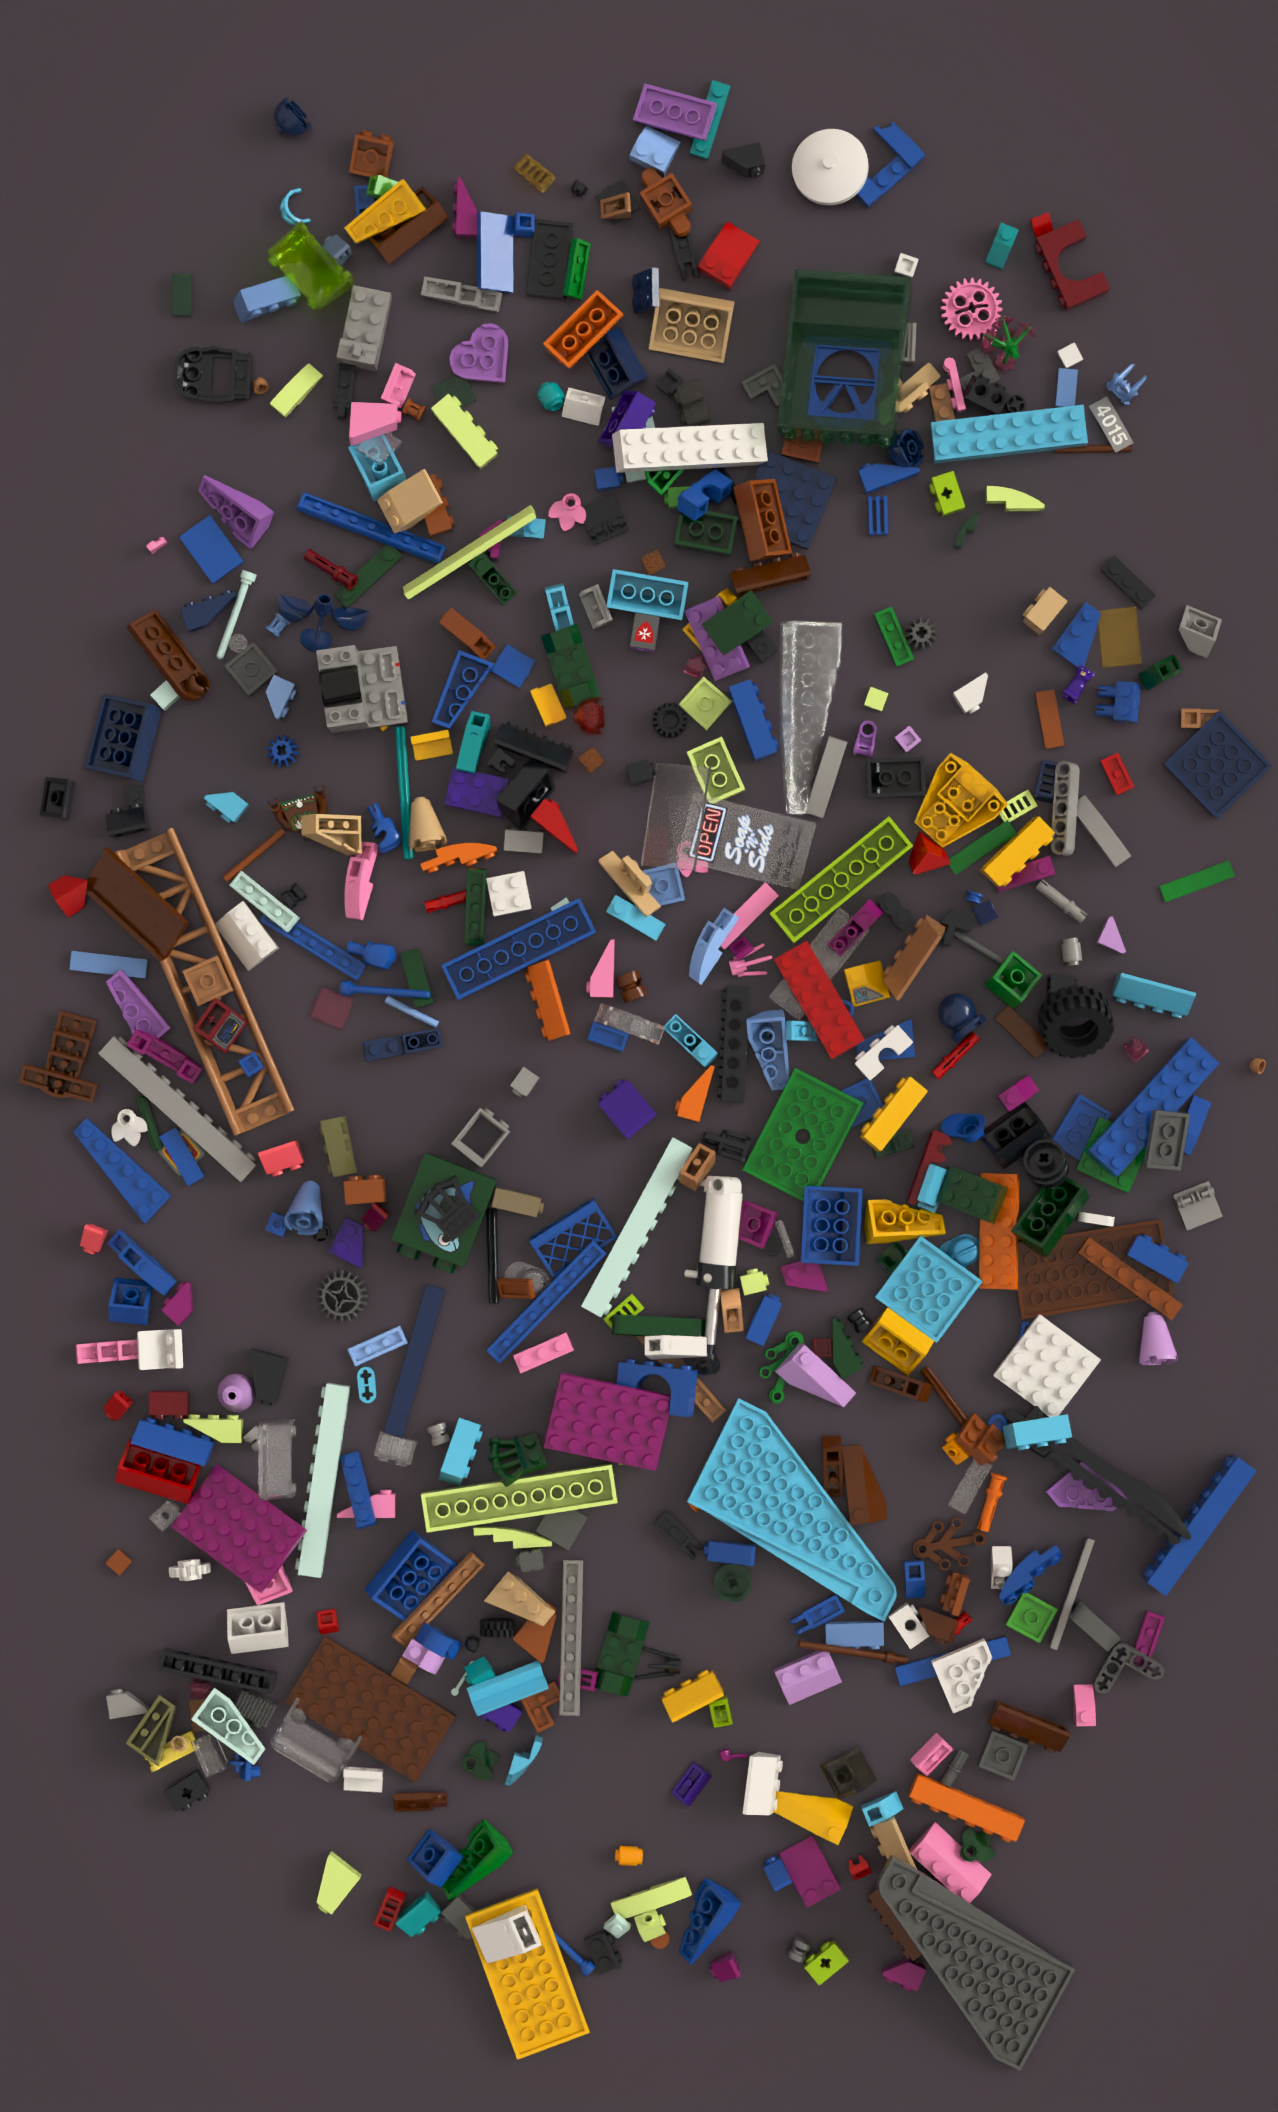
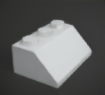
[215,901,279,971]
[227,1602,289,1654]
[743,1752,783,1815]

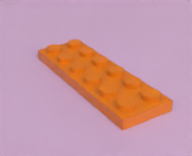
[979,1173,1020,1290]

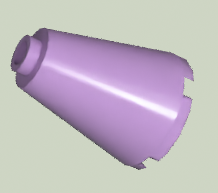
[1139,1312,1178,1366]
[217,1374,256,1412]

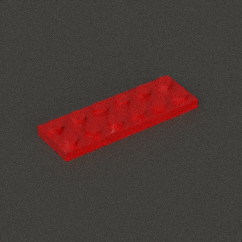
[774,941,865,1059]

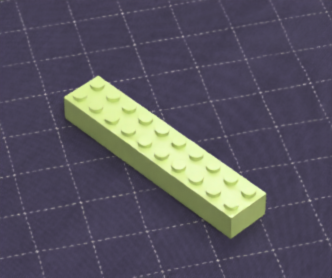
[421,1463,618,1533]

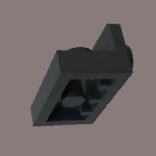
[584,1929,623,1975]

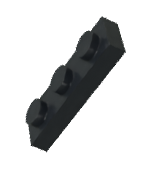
[1101,556,1156,609]

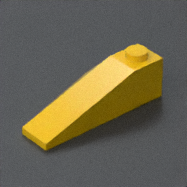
[864,1199,946,1244]
[774,1791,853,1845]

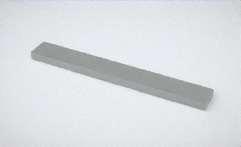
[559,1560,583,1716]

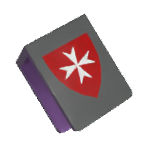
[630,613,660,653]

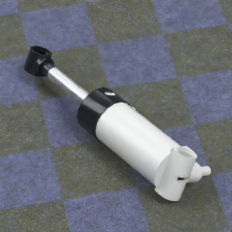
[684,1176,743,1375]

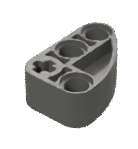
[1068,1601,1121,1652]

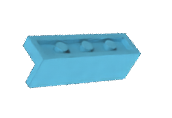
[467,1661,549,1716]

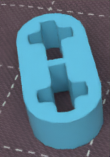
[357,1366,377,1403]

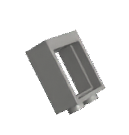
[451,1107,511,1168]

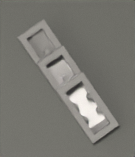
[421,276,503,313]
[805,736,847,818]
[1077,795,1131,867]

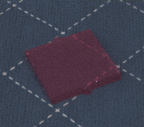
[311,987,354,1029]

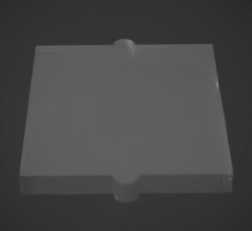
[356,432,402,465]

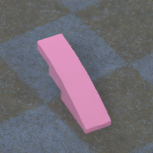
[75,1339,138,1364]

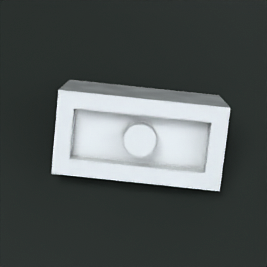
[562,388,606,426]
[343,1766,383,1792]

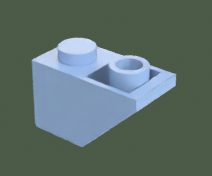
[266,675,297,721]

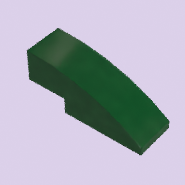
[400,948,434,1008]

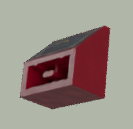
[193,998,248,1054]

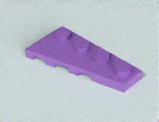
[106,969,171,1038]

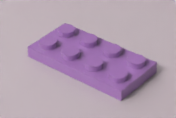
[633,83,717,141]
[684,596,750,681]

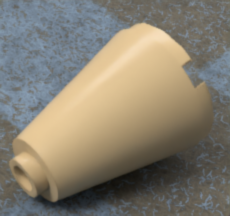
[409,797,447,852]

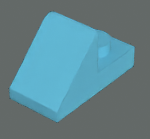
[507,516,546,539]
[786,1021,817,1041]

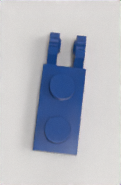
[789,1594,845,1635]

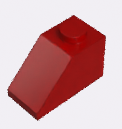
[103,1390,135,1421]

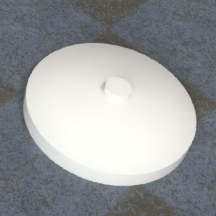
[792,129,869,205]

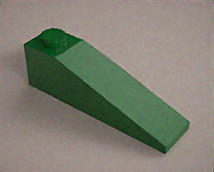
[442,1819,513,1900]

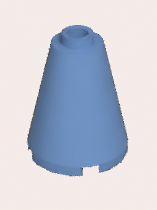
[284,1181,323,1235]

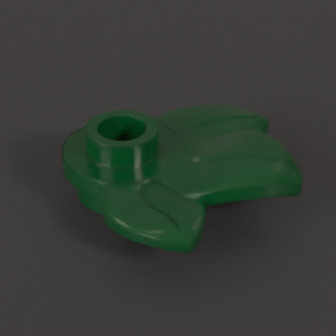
[461,1742,499,1780]
[960,1827,996,1862]

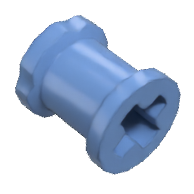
[265,612,290,638]

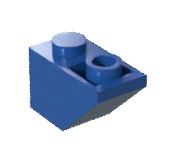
[903,1559,925,1599]

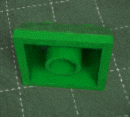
[984,951,1042,1009]

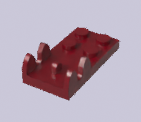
[906,1130,952,1205]

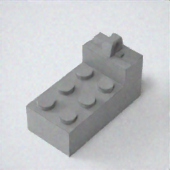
[337,285,392,372]

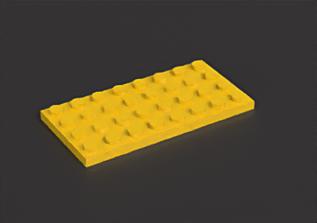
[465,1888,590,2060]

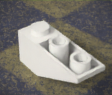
[645,1335,707,1360]

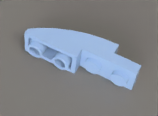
[689,908,739,985]

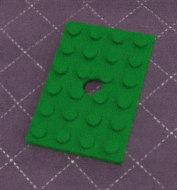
[742,1068,863,1202]

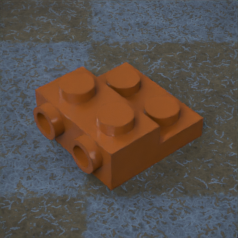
[349,130,395,178]
[955,1413,1005,1466]
[939,1571,970,1616]

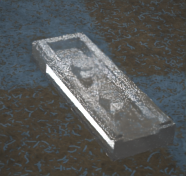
[948,1459,993,1515]

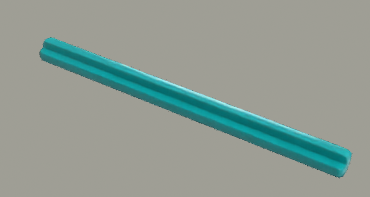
[395,726,414,859]

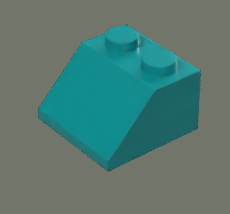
[395,1891,442,1937]

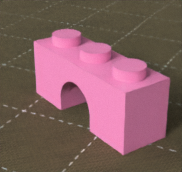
[513,1332,574,1373]

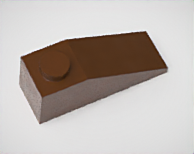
[868,1365,932,1403]
[822,1435,843,1497]

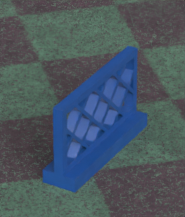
[528,1198,618,1279]

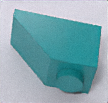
[985,223,1019,270]

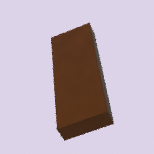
[995,1005,1047,1059]

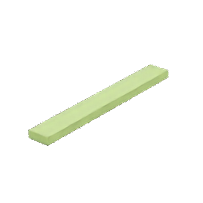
[403,505,536,599]

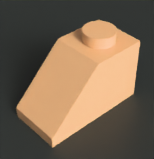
[720,1288,744,1333]

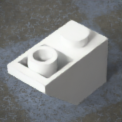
[991,1546,1013,1589]

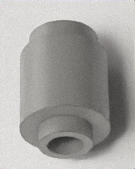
[1061,938,1082,966]

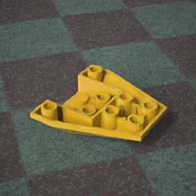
[914,753,1008,848]

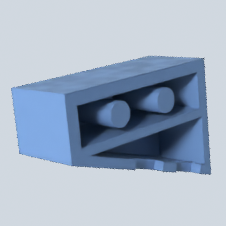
[233,274,301,323]

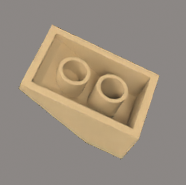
[377,469,443,534]

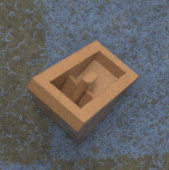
[600,192,631,219]
[390,1647,418,1685]

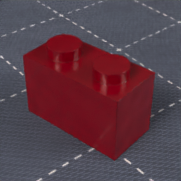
[149,1391,190,1419]

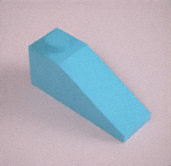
[606,895,666,941]

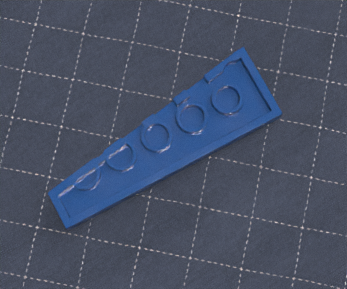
[74,1118,171,1224]

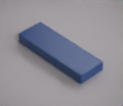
[159,1127,205,1186]

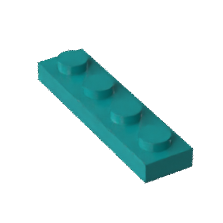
[690,80,731,160]

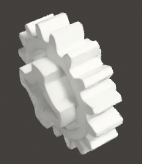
[169,1559,211,1581]

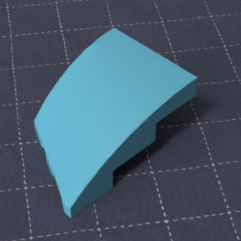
[505,1735,543,1786]

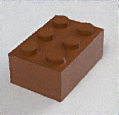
[344,1174,388,1205]

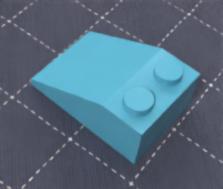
[348,435,406,501]

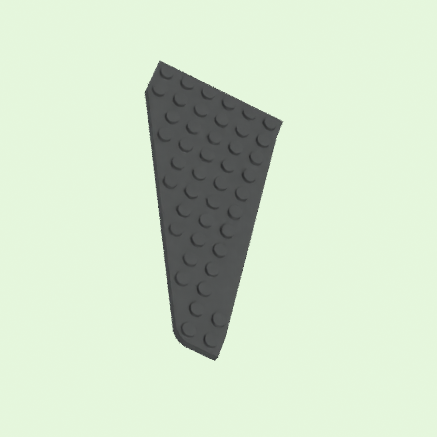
[877,1855,1076,2071]

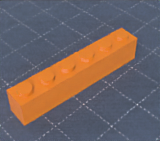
[908,1773,1025,1842]

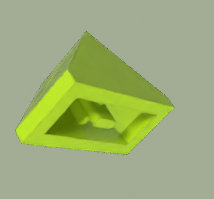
[709,1695,733,1728]

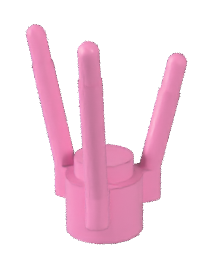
[729,943,772,978]

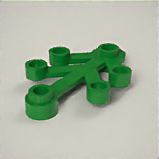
[759,1331,804,1404]

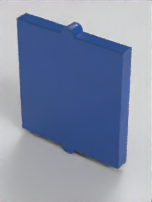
[491,644,536,688]

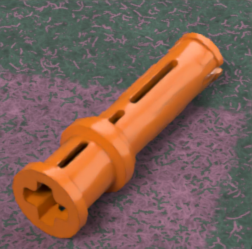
[977,1472,1008,1532]

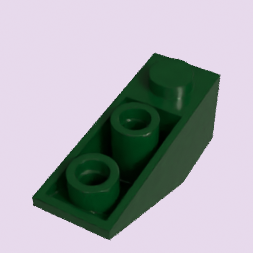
[466,552,517,605]
[832,1317,864,1379]

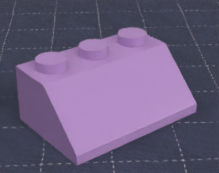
[774,1651,842,1705]

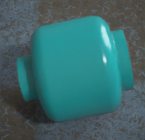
[537,382,565,411]

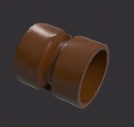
[615,970,648,1003]

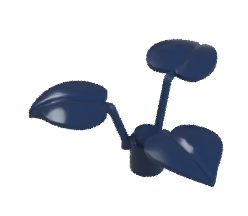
[278,594,369,653]

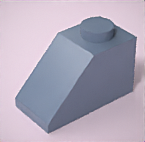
[322,234,353,267]

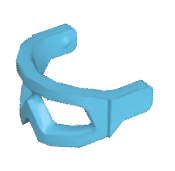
[280,188,310,226]

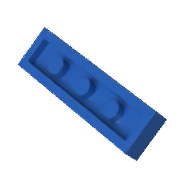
[340,1451,377,1530]

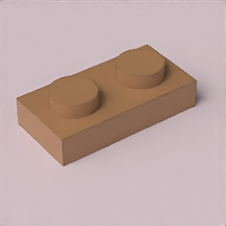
[928,383,955,422]

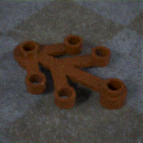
[913,1517,987,1570]

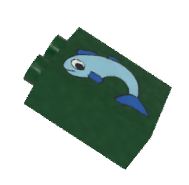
[391,1153,498,1274]

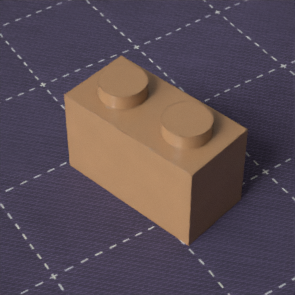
[679,1143,716,1191]

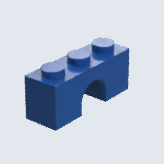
[677,469,733,521]

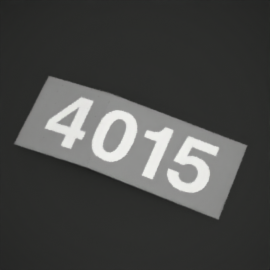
[1089,396,1134,453]

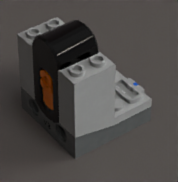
[316,645,409,735]

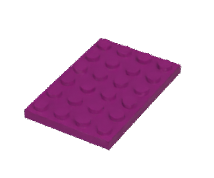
[543,1372,671,1471]
[171,1465,307,1594]

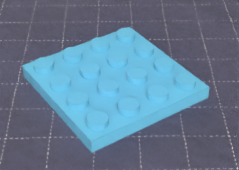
[875,1236,982,1343]

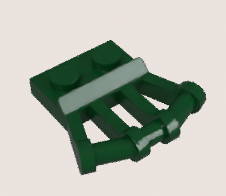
[488,1432,548,1487]

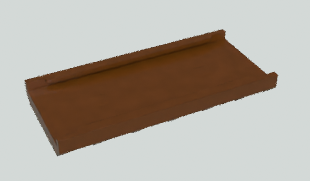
[86,847,188,961]

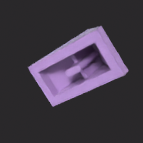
[1096,916,1126,954]

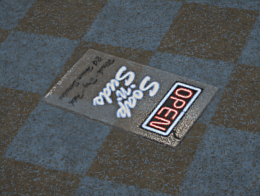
[677,793,816,890]

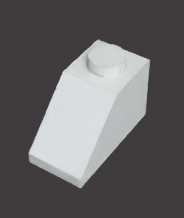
[952,673,988,714]

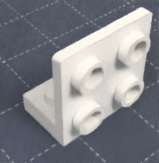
[137,1329,183,1370]

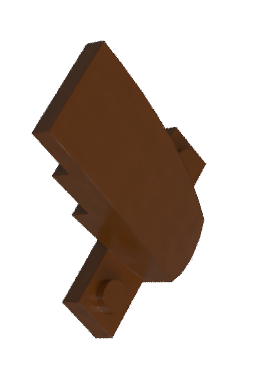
[18,1010,98,1103]

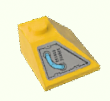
[843,961,890,1007]

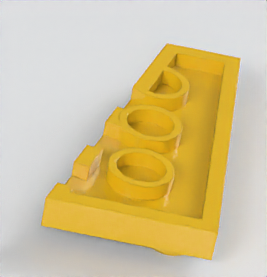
[344,179,427,244]

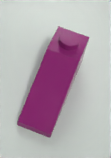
[997,856,1055,893]

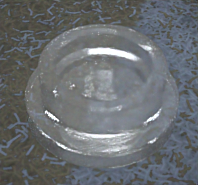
[228,634,248,653]

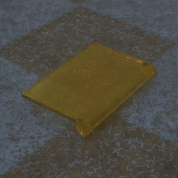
[1098,606,1142,668]

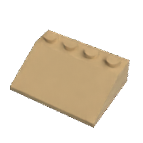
[649,288,735,363]

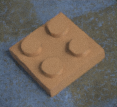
[182,955,234,1006]

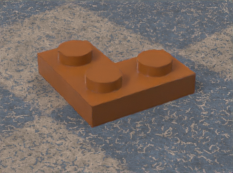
[521,1681,560,1733]

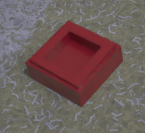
[813,1338,833,1358]

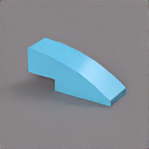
[545,583,574,631]

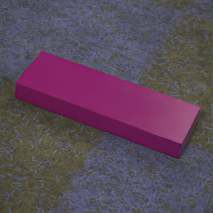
[1133,1610,1165,1671]

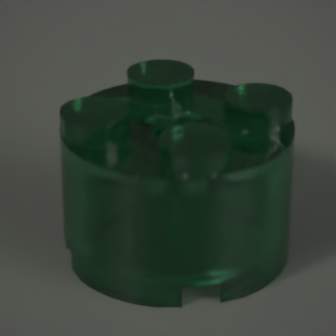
[713,1563,752,1602]

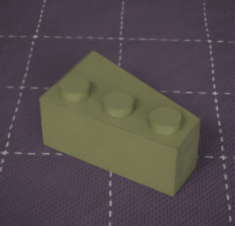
[319,1116,357,1177]
[125,1695,177,1766]

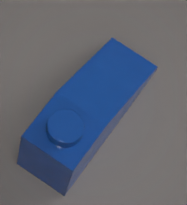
[857,463,920,495]
[1184,1095,1211,1155]

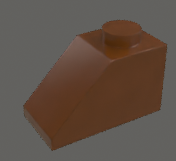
[919,1607,959,1645]

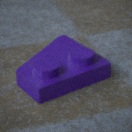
[328,1217,363,1268]

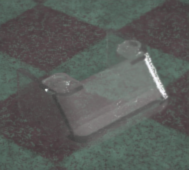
[258,1419,296,1500]
[270,1697,363,1783]

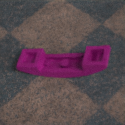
[126,1029,203,1084]

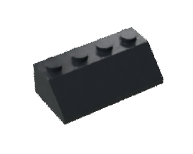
[493,721,574,773]

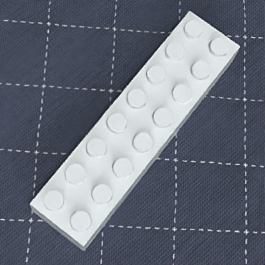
[612,423,768,473]

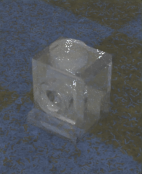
[149,1500,180,1532]

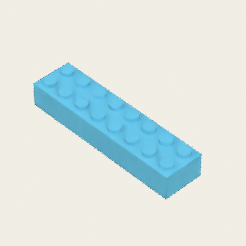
[929,405,1088,464]

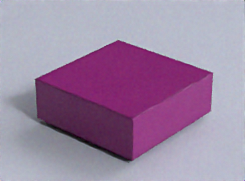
[728,936,754,961]

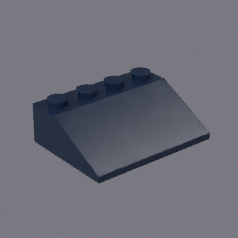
[84,694,162,782]

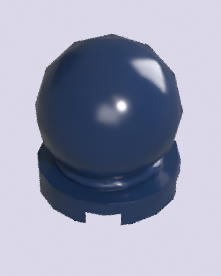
[938,993,986,1042]

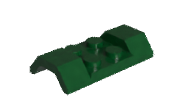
[541,623,601,709]
[595,1611,650,1696]

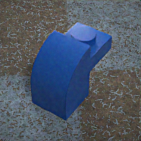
[415,1622,463,1660]

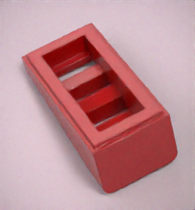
[373,1887,406,1932]

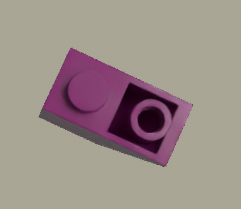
[161,1281,193,1326]
[881,1959,927,1992]

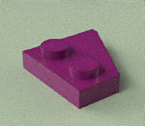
[780,1260,828,1292]

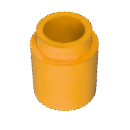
[615,1846,643,1866]

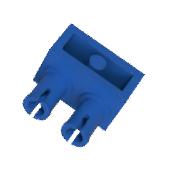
[1096,681,1141,724]

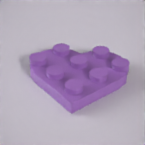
[449,323,508,384]

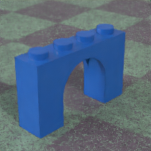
[617,1358,698,1417]

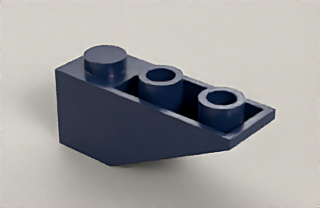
[180,590,237,633]

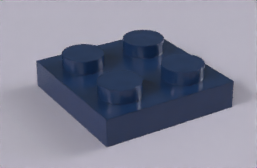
[632,268,659,314]

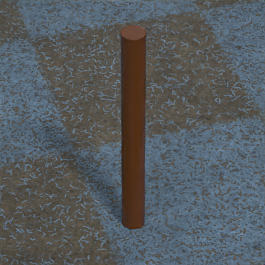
[1055,444,1132,454]

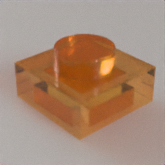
[640,549,666,575]
[578,747,605,774]

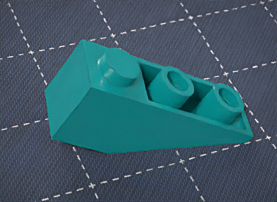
[456,711,491,773]

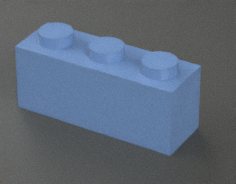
[825,1620,884,1649]

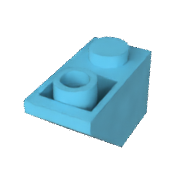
[204,792,250,823]
[861,1791,904,1827]

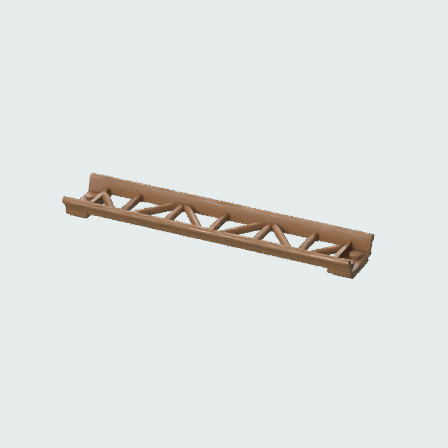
[115,828,294,1136]

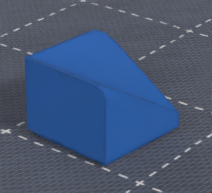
[513,212,535,238]

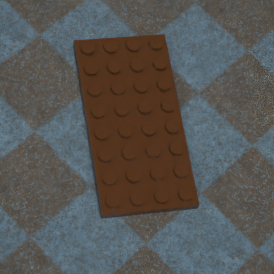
[1017,1219,1174,1320]
[285,1636,456,1783]

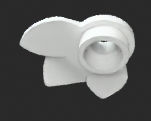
[112,1109,148,1146]

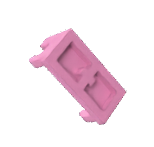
[381,363,416,409]

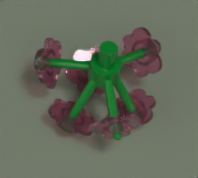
[981,316,1036,371]

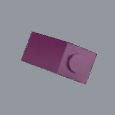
[997,1075,1039,1112]
[709,1951,741,1982]

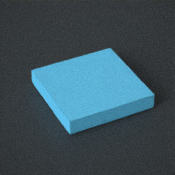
[917,1164,948,1207]

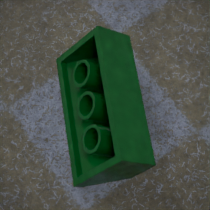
[1011,1178,1089,1258]

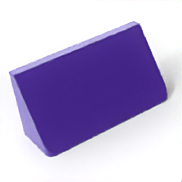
[671,1762,712,1806]

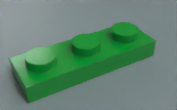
[563,238,591,300]
[874,606,914,667]

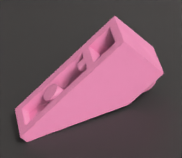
[586,940,615,998]
[337,1489,396,1518]

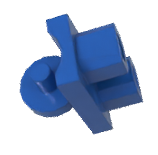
[229,1752,261,1781]

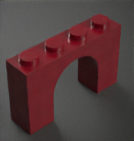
[1034,219,1110,311]

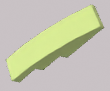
[473,1526,552,1549]
[611,1877,692,1919]

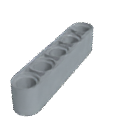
[1051,761,1080,856]

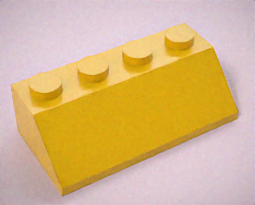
[979,816,1055,887]

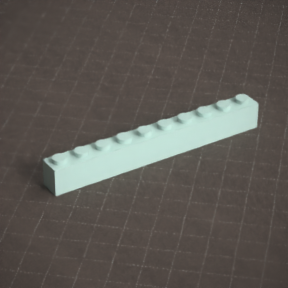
[581,1137,693,1317]
[295,1383,350,1578]

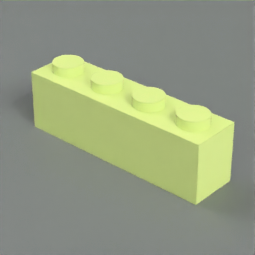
[431,394,498,470]

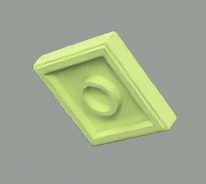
[678,676,732,731]

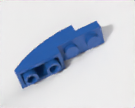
[107,1229,177,1296]
[999,1545,1063,1606]

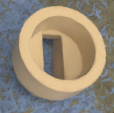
[171,1736,188,1751]

